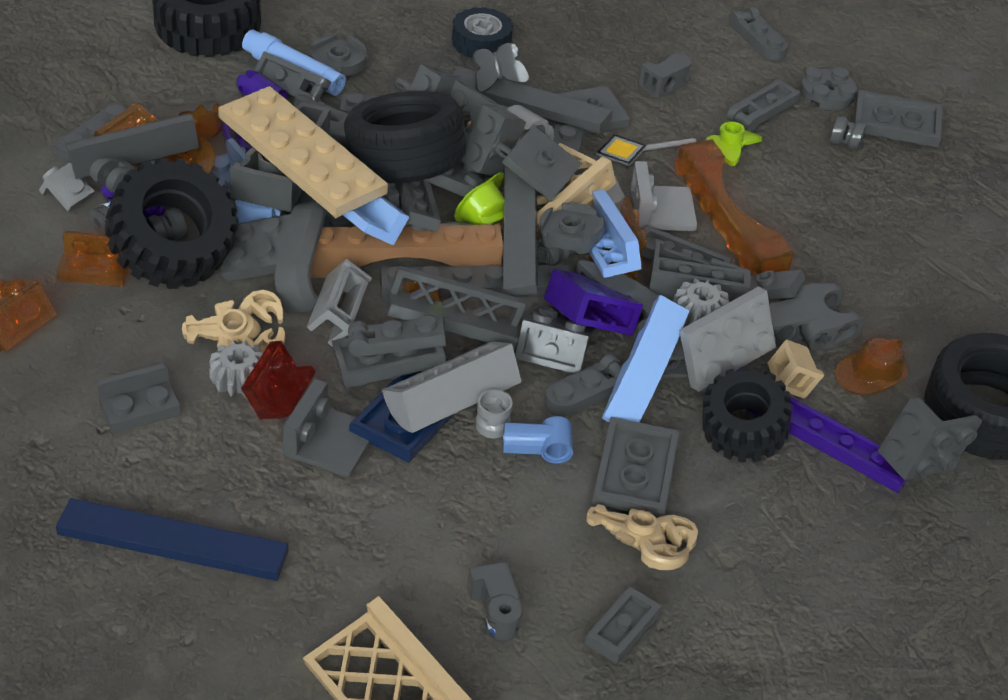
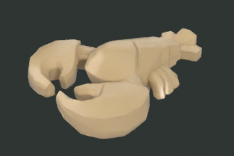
[182,290,286,361]
[586,504,698,570]

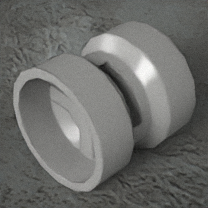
[475,389,513,439]

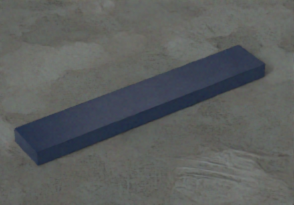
[56,498,289,581]

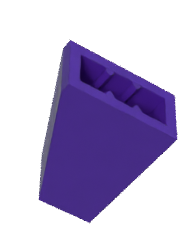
[544,268,643,336]

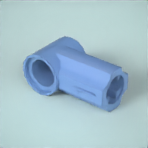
[503,416,573,464]

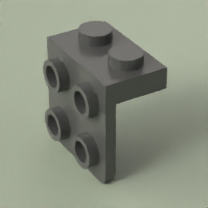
[878,398,982,480]

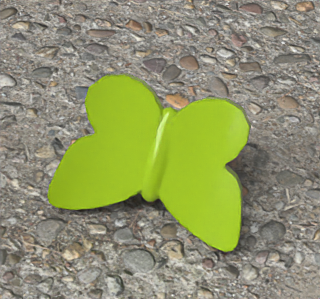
[705,121,762,166]

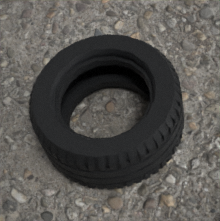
[344,91,466,183]
[924,333,1008,460]

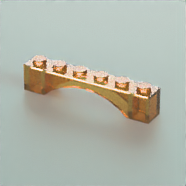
[675,139,794,275]

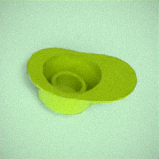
[454,172,505,225]

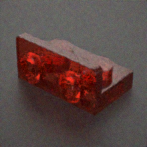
[241,341,316,420]

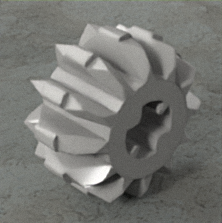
[673,278,729,327]
[209,340,268,398]

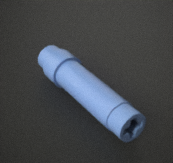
[242,29,346,96]

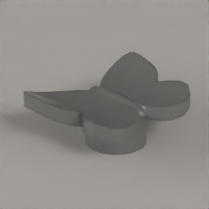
[473,43,529,92]

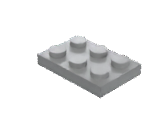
[679,287,776,392]

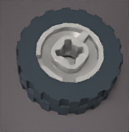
[452,7,513,59]

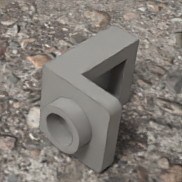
[39,163,94,211]

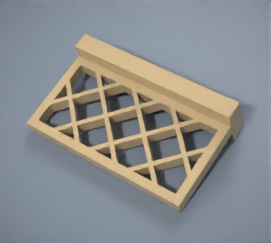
[492,143,616,239]
[303,596,472,700]

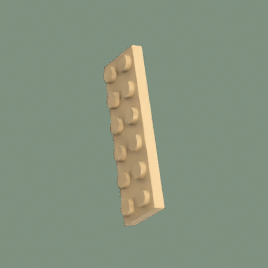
[218,86,388,218]

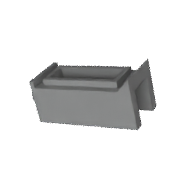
[306,259,372,347]

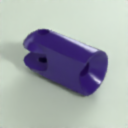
[236,70,288,100]

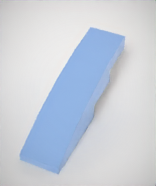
[602,295,689,422]

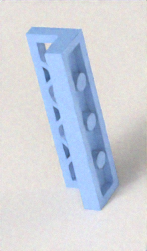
[589,189,642,278]
[343,196,409,246]

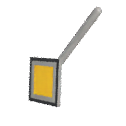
[596,134,697,166]

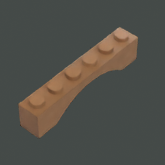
[310,224,503,278]

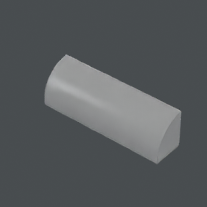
[382,342,522,433]

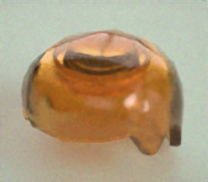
[178,104,224,140]

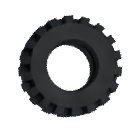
[703,367,792,463]

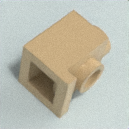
[767,339,824,399]

